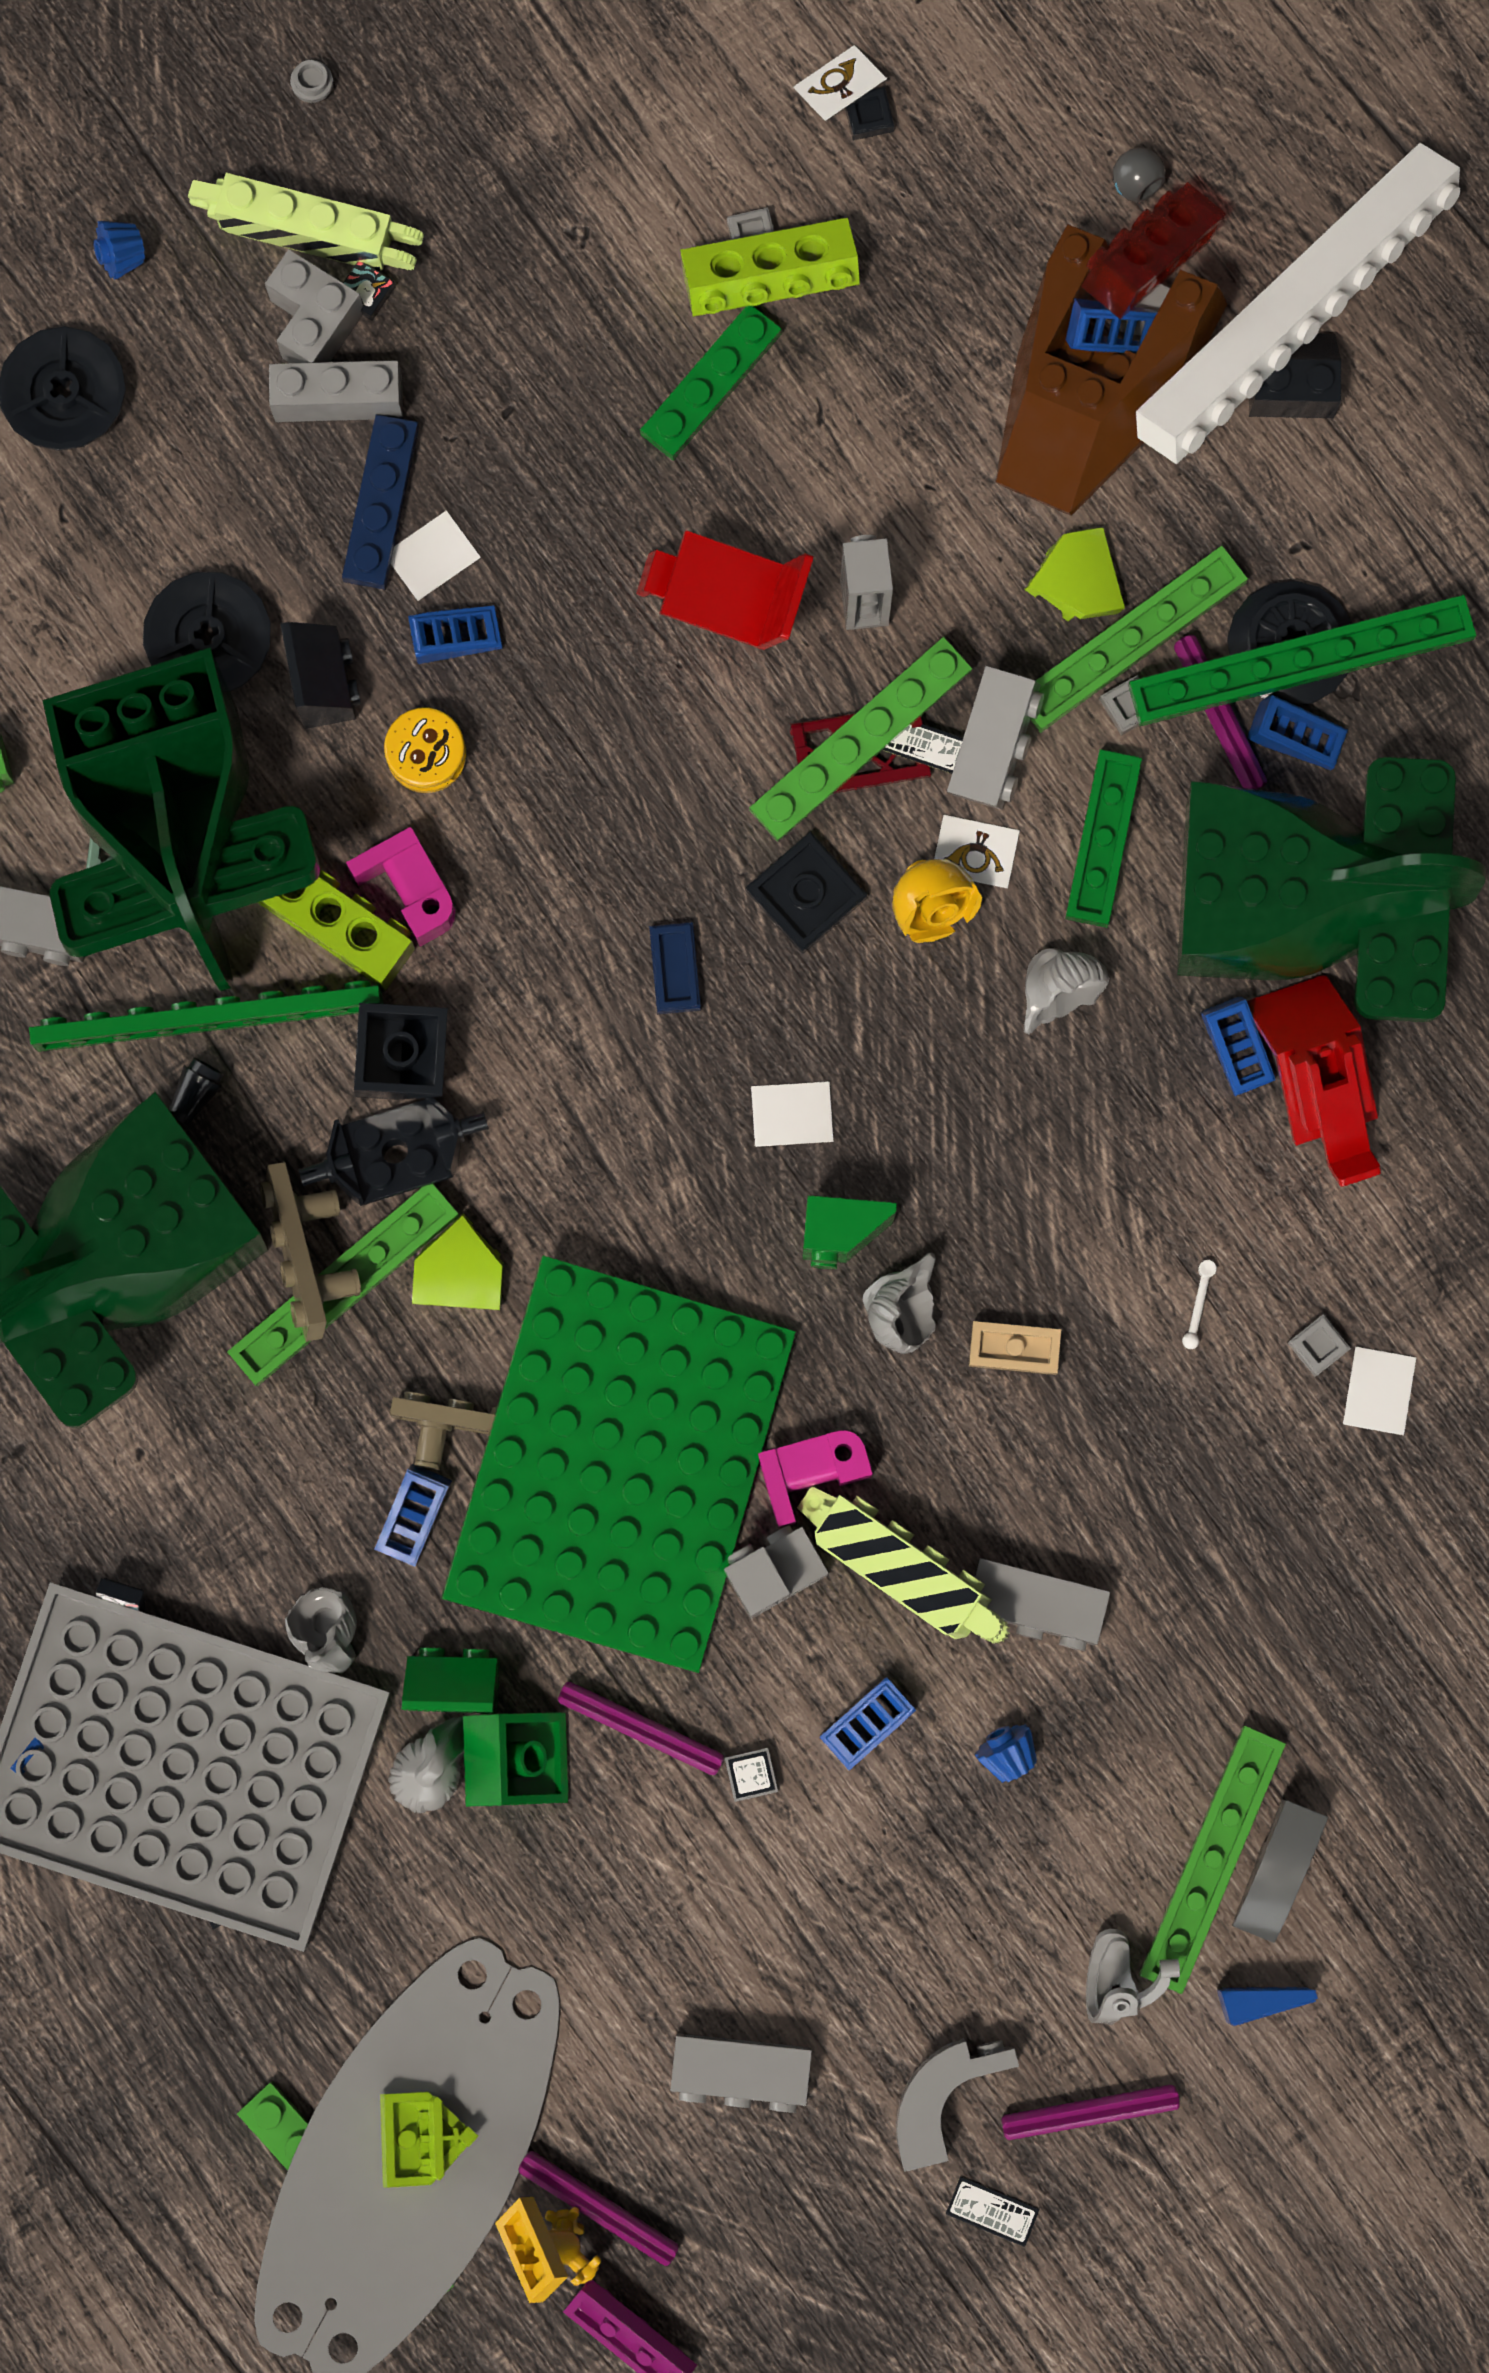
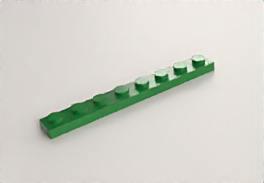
[1128,595,1477,726]
[29,981,383,1052]

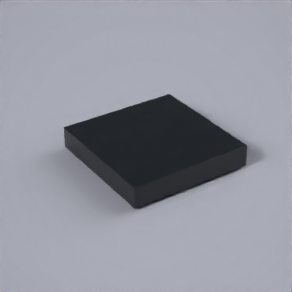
[745,832,868,954]

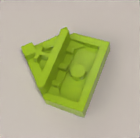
[1025,528,1125,621]
[412,1213,503,1310]
[380,2092,478,2188]

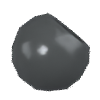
[1113,147,1166,203]

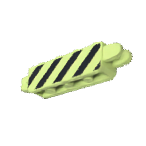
[188,173,424,271]
[797,1486,1010,1644]

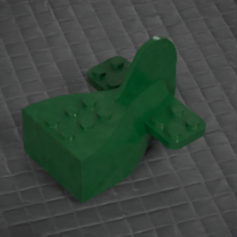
[42,648,320,992]
[1177,757,1486,1022]
[0,1092,268,1429]

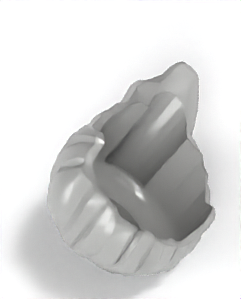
[1024,948,1110,1034]
[863,1253,936,1354]
[285,1587,357,1673]
[388,1717,464,1813]

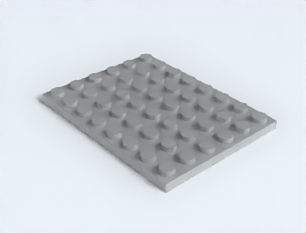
[0,1582,391,1952]

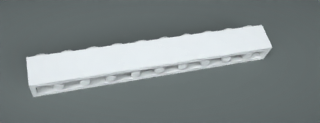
[1136,143,1460,464]

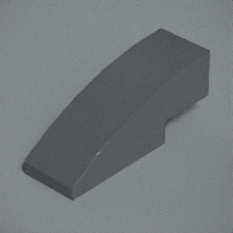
[1232,1800,1328,1943]

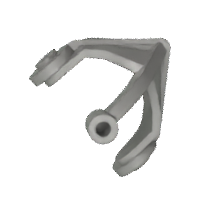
[1086,1929,1180,2025]

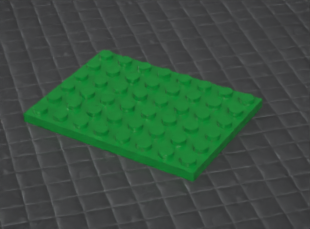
[441,1255,796,1673]

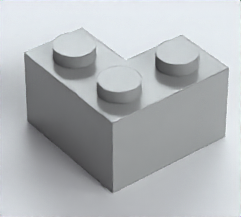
[265,249,363,363]
[724,1525,829,1619]

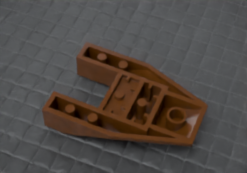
[996,224,1227,516]

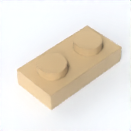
[969,1321,1061,1375]

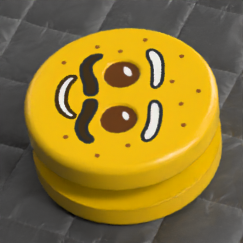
[384,708,466,793]

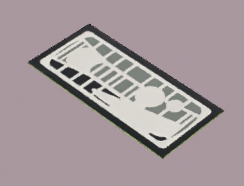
[883,724,963,774]
[946,2176,1040,2247]

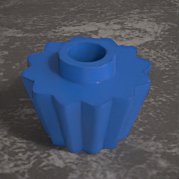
[94,221,145,280]
[975,1724,1037,1782]

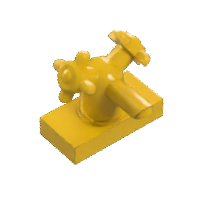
[495,2197,601,2303]

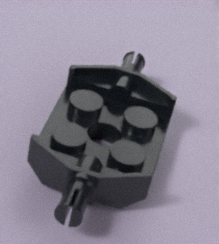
[298,1097,489,1206]

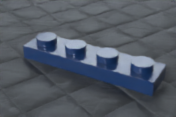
[342,415,419,590]

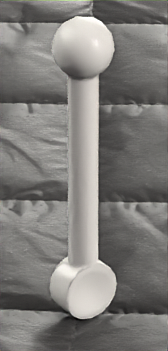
[1182,1260,1216,1349]

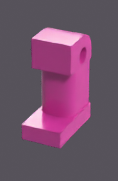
[346,827,456,947]
[758,1430,873,1529]

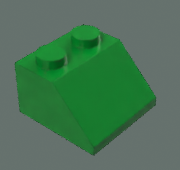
[802,1195,897,1269]
[402,1648,500,1713]
[463,1713,568,1807]

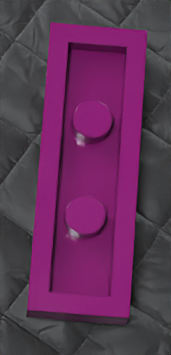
[563,2280,697,2373]

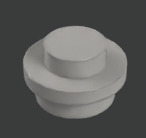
[290,60,333,103]

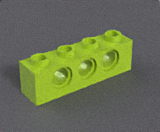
[680,218,860,317]
[257,870,415,991]

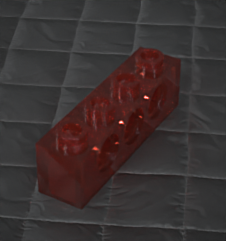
[1081,182,1227,319]

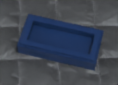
[649,923,701,1015]

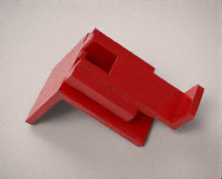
[636,530,814,650]
[1247,975,1381,1187]

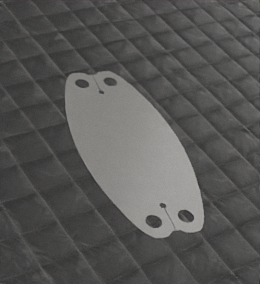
[254,1938,559,2373]

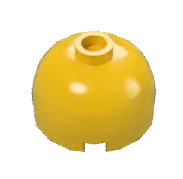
[892,859,982,943]

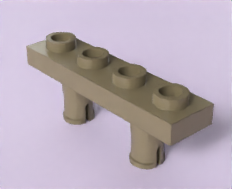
[260,1162,361,1342]
[390,1392,497,1470]

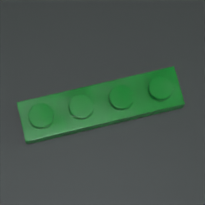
[640,306,782,461]
[1065,749,1142,928]

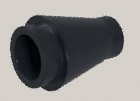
[168,1057,224,1125]

